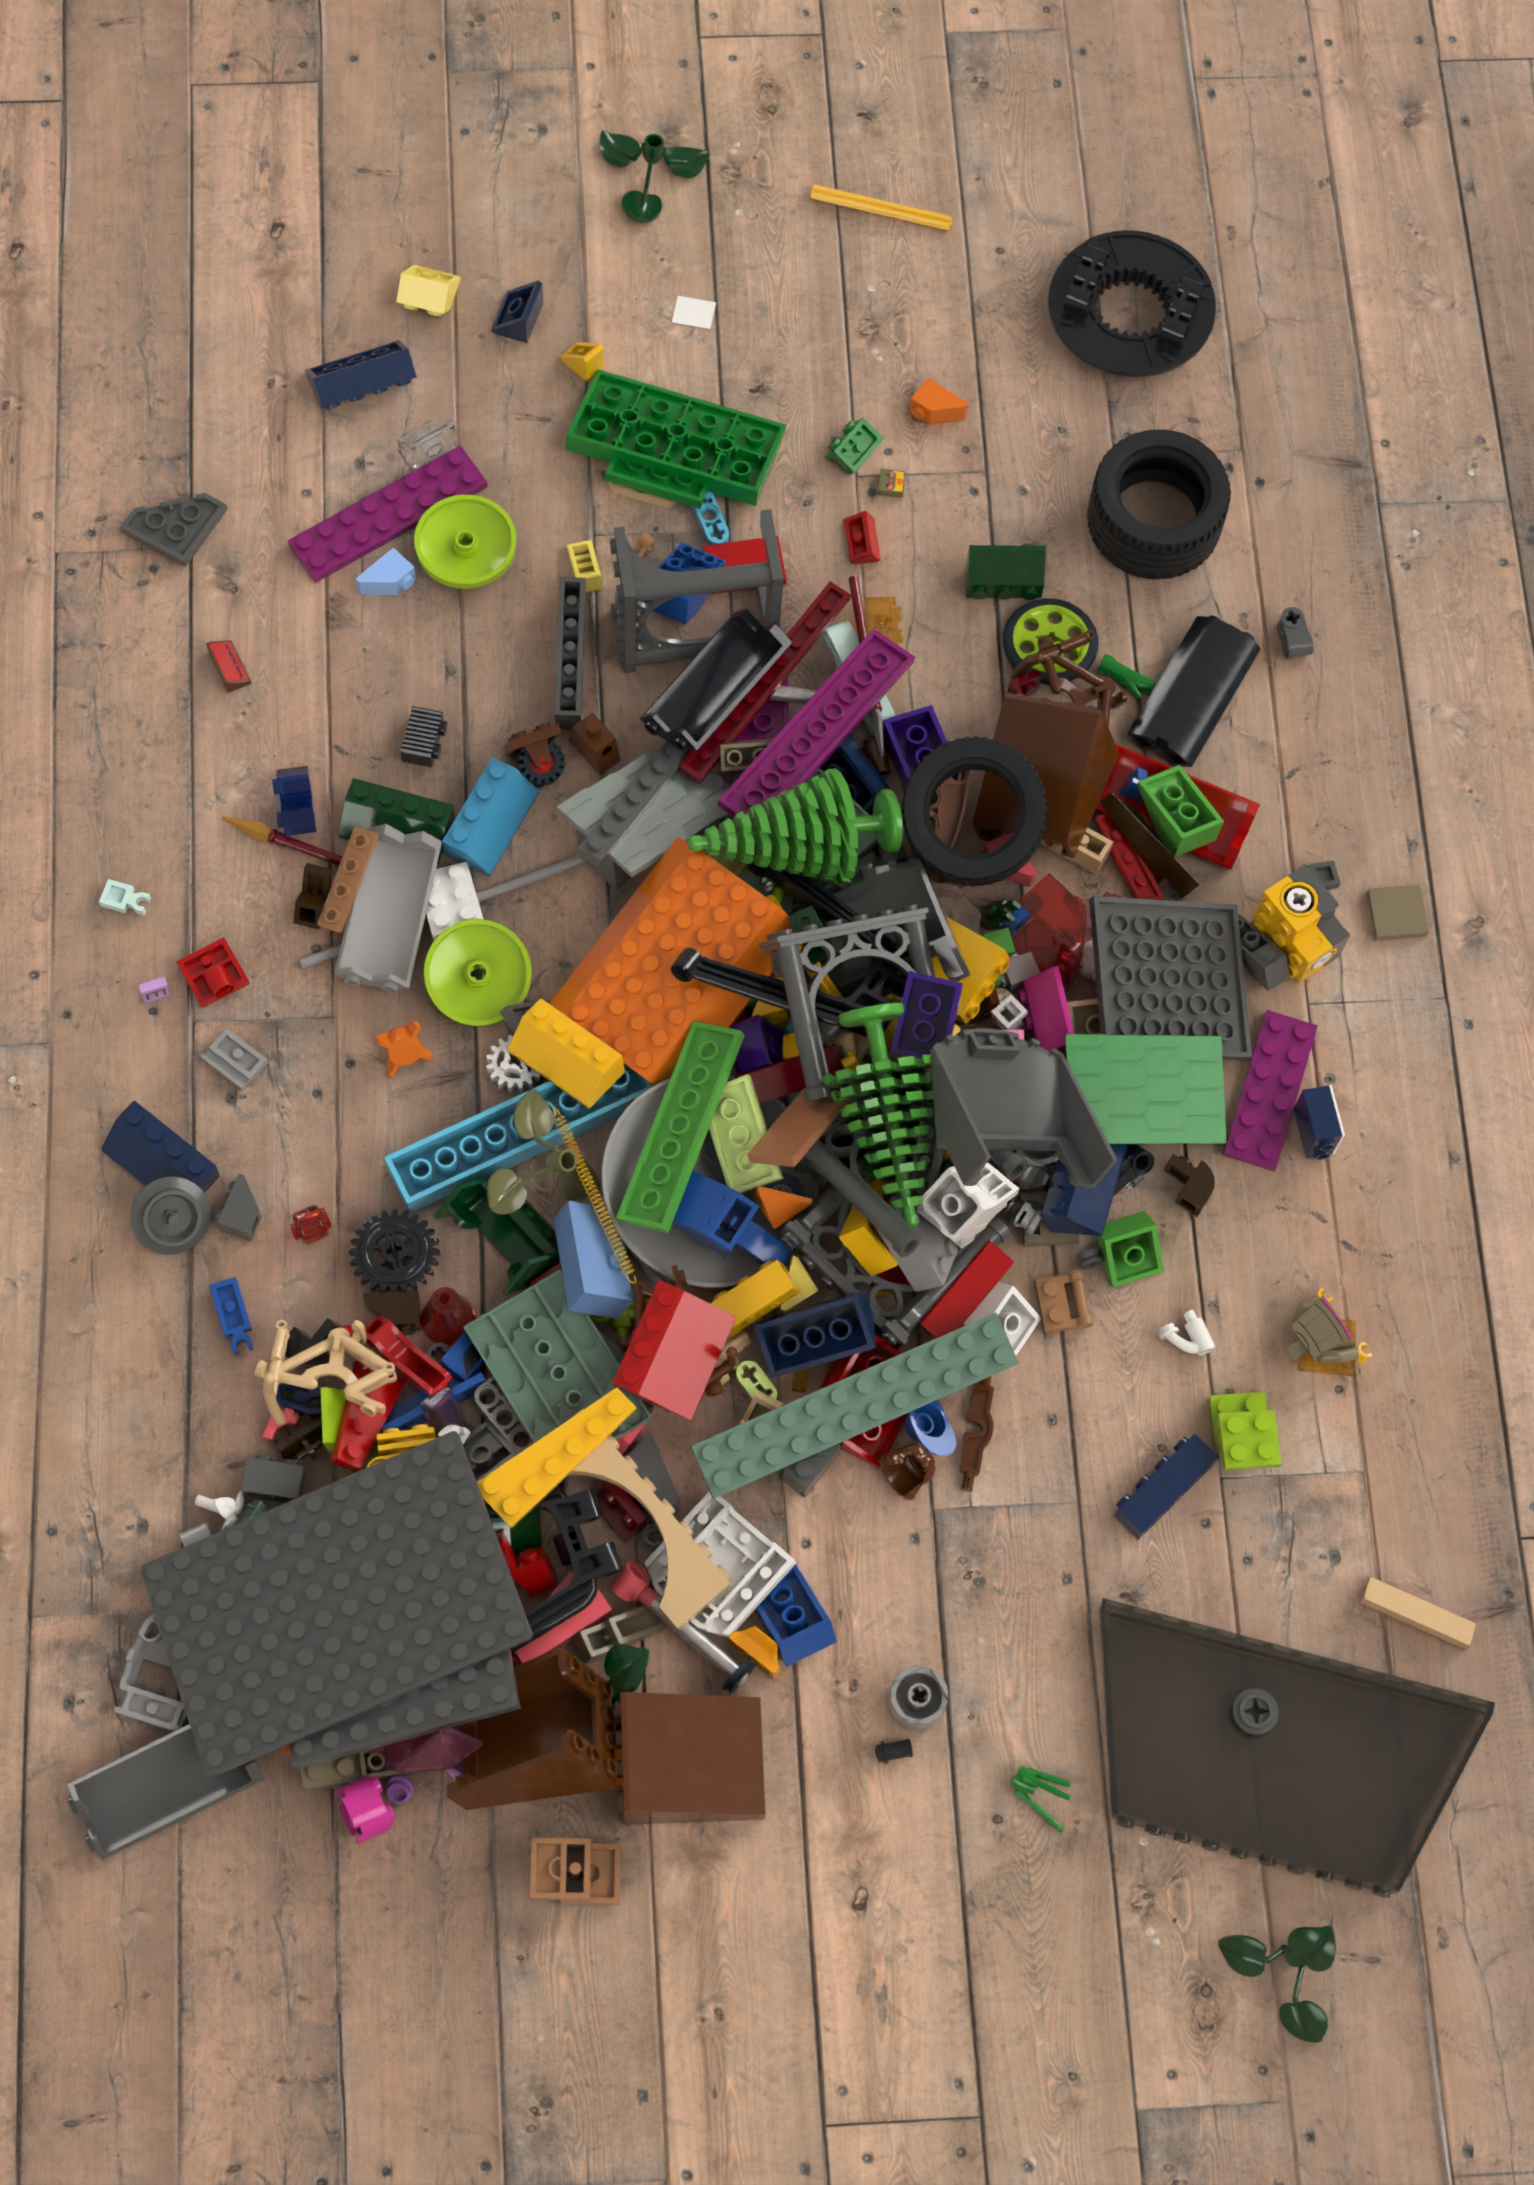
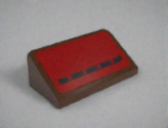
[206,640,252,693]

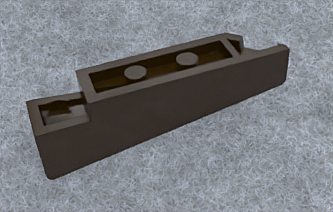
[1099,792,1199,899]

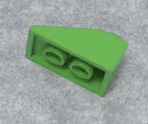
[1137,765,1224,858]

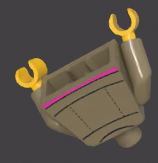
[1284,1288,1372,1364]

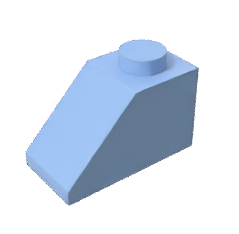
[356,548,416,595]

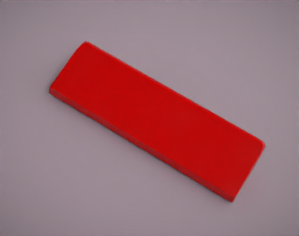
[919,1240,1014,1339]

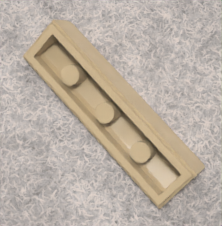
[1360,1576,1476,1650]

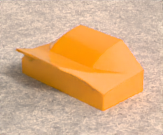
[728,1626,780,1679]

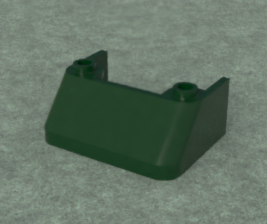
[434,1176,560,1295]

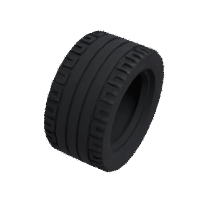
[1087,429,1231,579]
[902,736,1047,887]

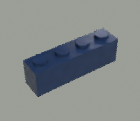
[1114,1433,1219,1540]

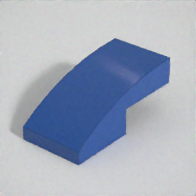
[735,1220,793,1265]

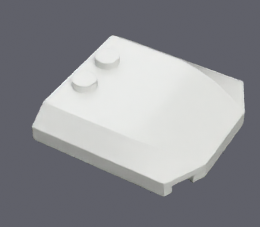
[645,1492,796,1638]

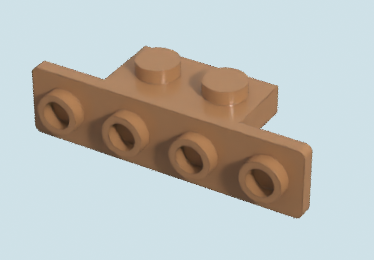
[317,827,379,933]

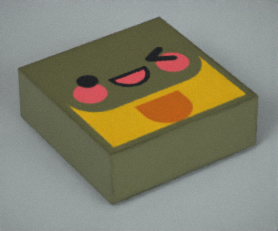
[878,469,905,497]

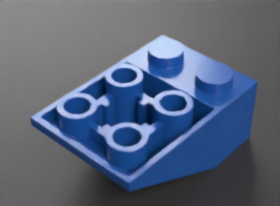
[642,543,726,625]
[672,1171,759,1258]

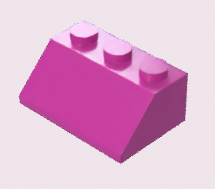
[1018,966,1074,1058]

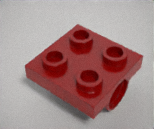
[176,937,250,1008]

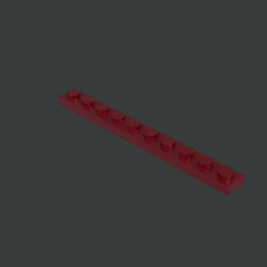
[679,581,851,784]

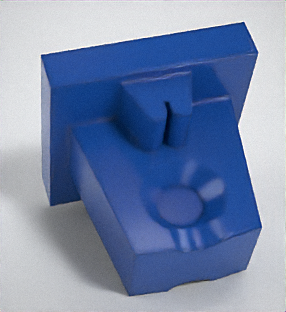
[1119,767,1147,803]

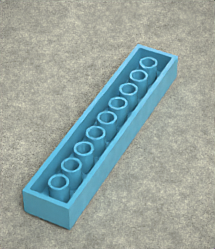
[384,1064,653,1214]

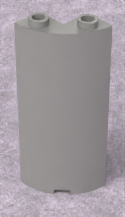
[334,824,442,993]

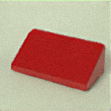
[844,510,881,565]

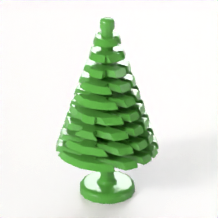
[688,768,903,886]
[822,1003,934,1228]

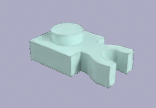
[99,879,151,916]

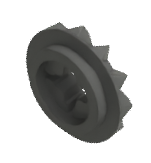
[1232,1688,1279,1736]

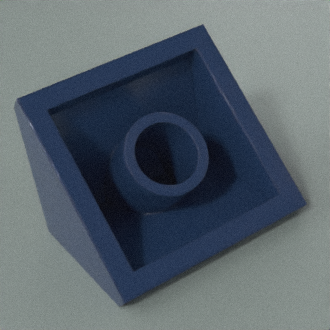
[491,280,543,343]

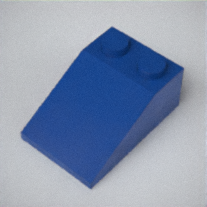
[755,1564,837,1667]

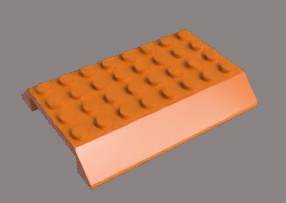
[549,837,795,1086]

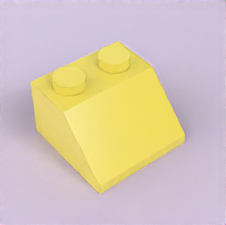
[396,265,461,316]

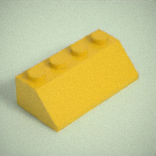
[508,998,625,1109]

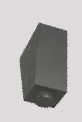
[624,1433,679,1519]

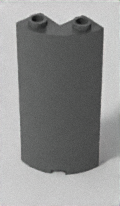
[67,1724,265,1860]

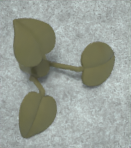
[487,1089,601,1215]

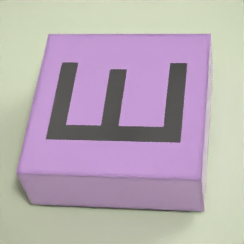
[139,977,171,1003]

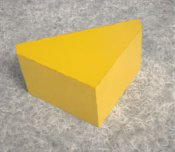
[560,342,604,382]

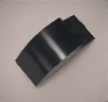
[285,1318,343,1368]

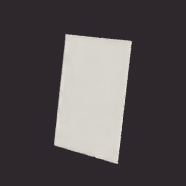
[672,296,716,329]

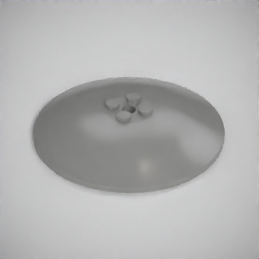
[601,1075,818,1289]

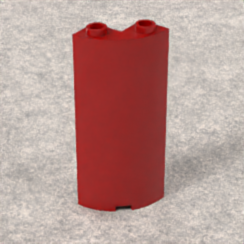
[1094,744,1260,870]

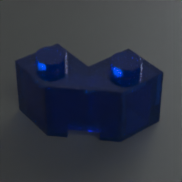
[272,766,317,836]

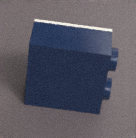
[1293,1085,1345,1160]

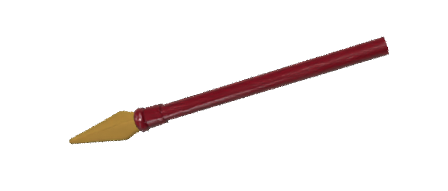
[222,816,343,866]

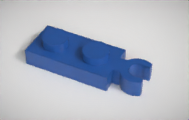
[209,1277,253,1355]

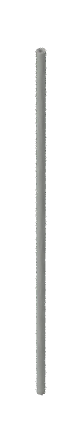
[299,856,586,969]

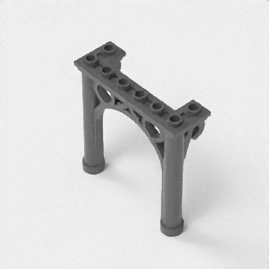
[759,904,936,1101]
[794,1058,1028,1257]
[779,1125,1012,1350]

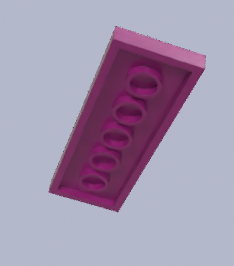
[1223,1010,1318,1172]

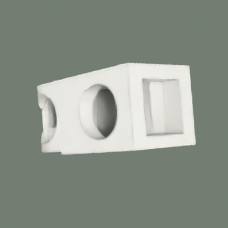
[991,994,1028,1030]

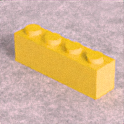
[710,1260,801,1340]

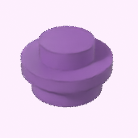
[385,1775,415,1804]

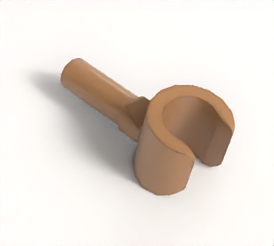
[637,532,655,558]

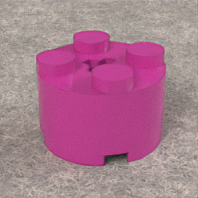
[334,1775,395,1845]

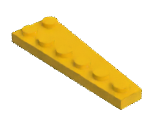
[477,1388,637,1529]

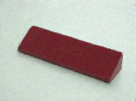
[735,1044,844,1104]

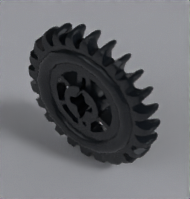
[349,1209,440,1293]

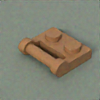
[1034,1271,1094,1334]

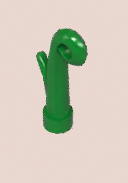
[1097,654,1164,700]

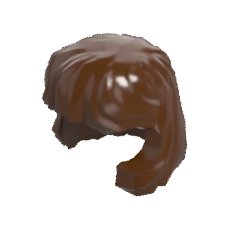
[878,1443,935,1501]

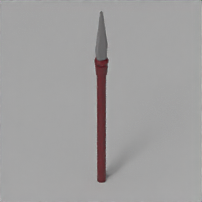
[848,576,884,757]

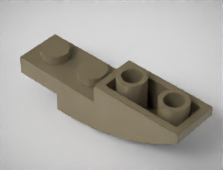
[720,738,774,771]
[299,1742,421,1791]

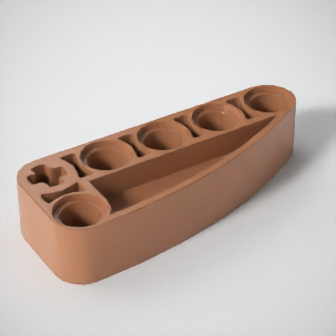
[909,770,970,885]

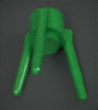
[1011,1766,1071,1832]

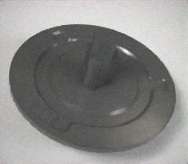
[130,1176,211,1255]

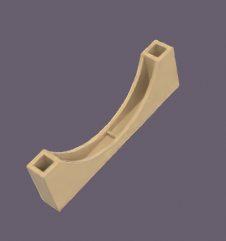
[568,1409,731,1632]

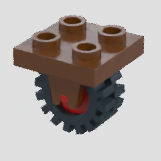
[504,721,565,787]

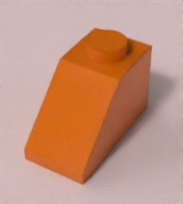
[909,378,969,424]

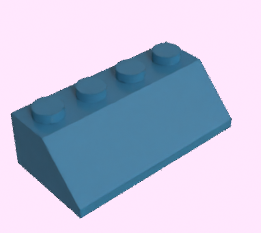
[442,757,540,877]

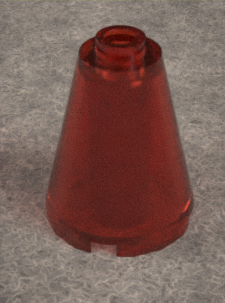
[421,1287,476,1345]

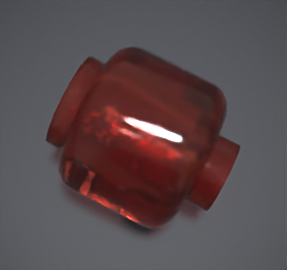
[289,1205,332,1245]

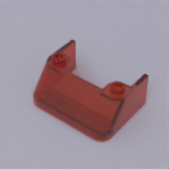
[1012,873,1086,993]

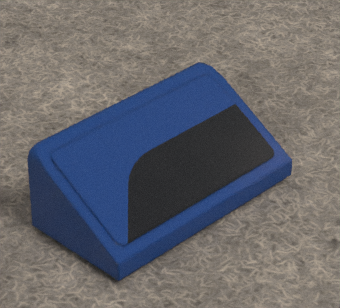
[441,1331,484,1381]

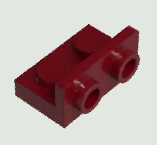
[596,1480,647,1542]

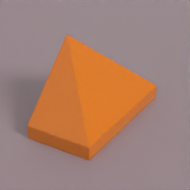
[753,1186,812,1229]

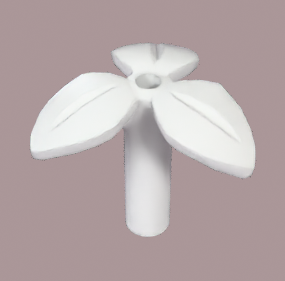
[195,1492,244,1531]

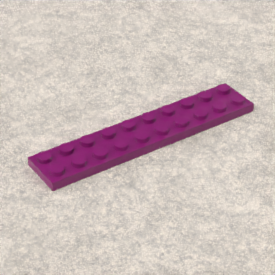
[717,629,915,817]

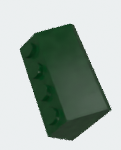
[339,778,455,864]

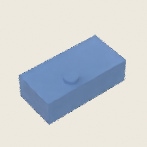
[553,1201,633,1319]

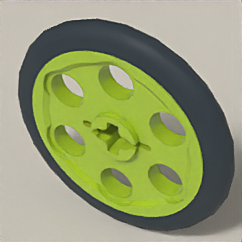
[1003,598,1099,684]

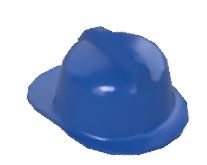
[905,1400,956,1456]

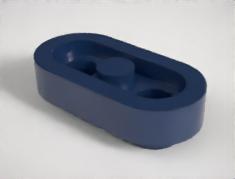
[276,1383,322,1417]

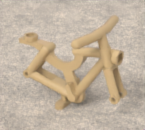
[255,1320,397,1425]

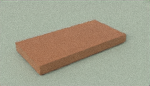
[747,1088,850,1167]

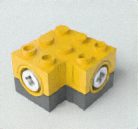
[1250,864,1350,983]

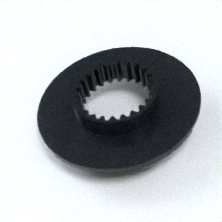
[1048,230,1216,377]

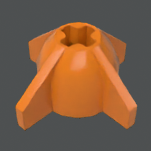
[375,1021,433,1078]

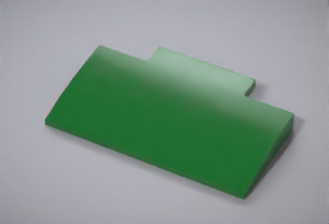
[565,370,787,509]

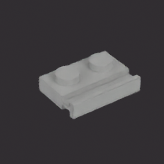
[201,1028,269,1091]

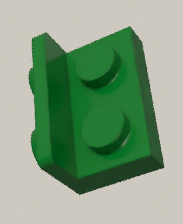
[825,417,884,475]

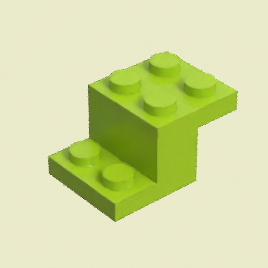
[1208,1392,1282,1471]

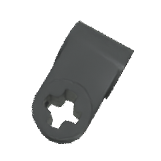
[1277,607,1314,659]

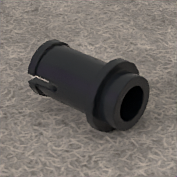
[875,1738,913,1764]

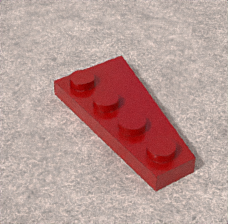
[331,1360,407,1472]

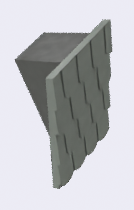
[557,741,732,890]

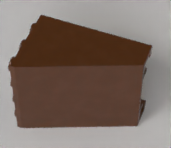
[972,693,1119,858]
[447,1647,617,1810]
[615,1692,766,1825]

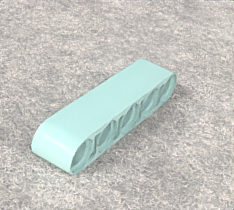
[823,620,896,735]

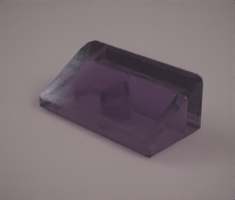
[420,1387,469,1438]

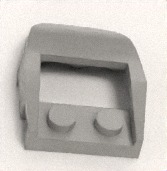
[114,1612,189,1732]

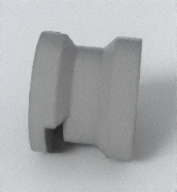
[1012,1202,1043,1236]

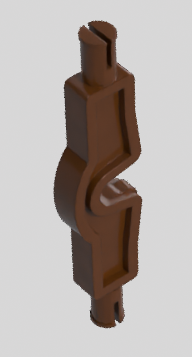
[960,1376,994,1492]

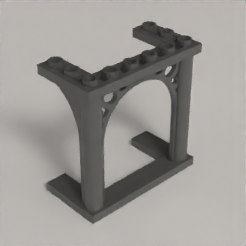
[609,509,783,673]

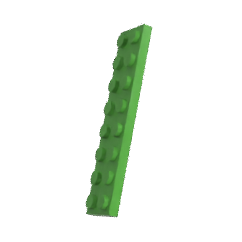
[616,1021,745,1234]

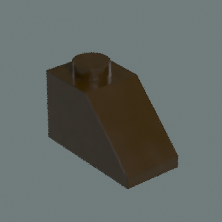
[363,1291,421,1335]

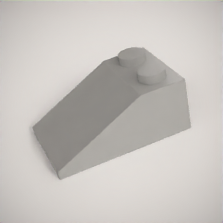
[877,1194,958,1292]

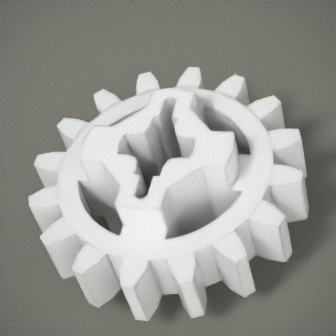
[486,1035,541,1093]

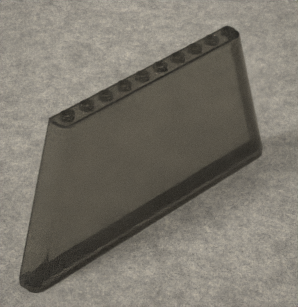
[1098,1598,1495,1898]

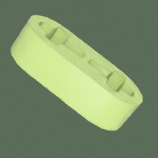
[736,1361,777,1400]

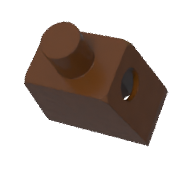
[569,713,620,775]

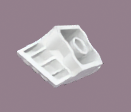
[916,1162,1019,1249]

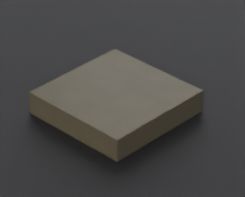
[1367,885,1429,941]

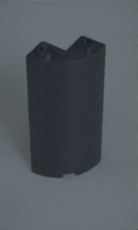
[639,608,792,752]
[1127,615,1261,767]

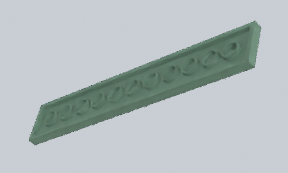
[690,1312,1019,1499]

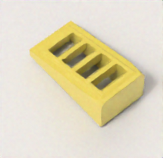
[567,540,603,592]

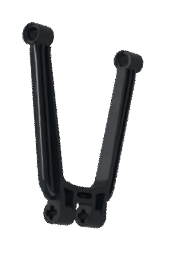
[671,861,911,1033]
[483,1486,623,1654]

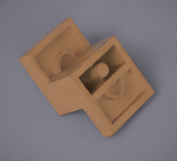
[530,1838,621,1905]

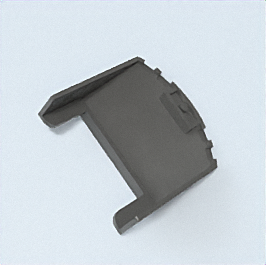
[789,858,970,1043]
[930,1029,1117,1188]

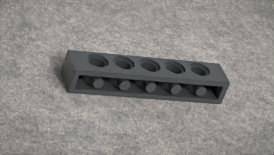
[555,577,586,730]

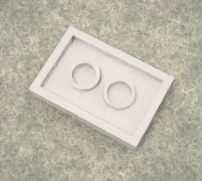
[426,862,483,941]

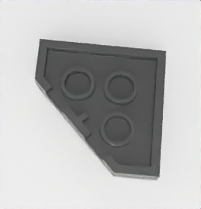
[120,493,228,567]

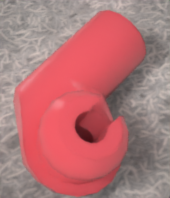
[262,1407,300,1443]

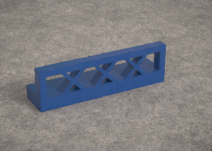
[381,1370,486,1432]

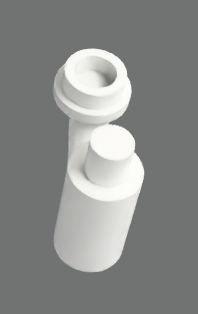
[1159,1310,1216,1356]

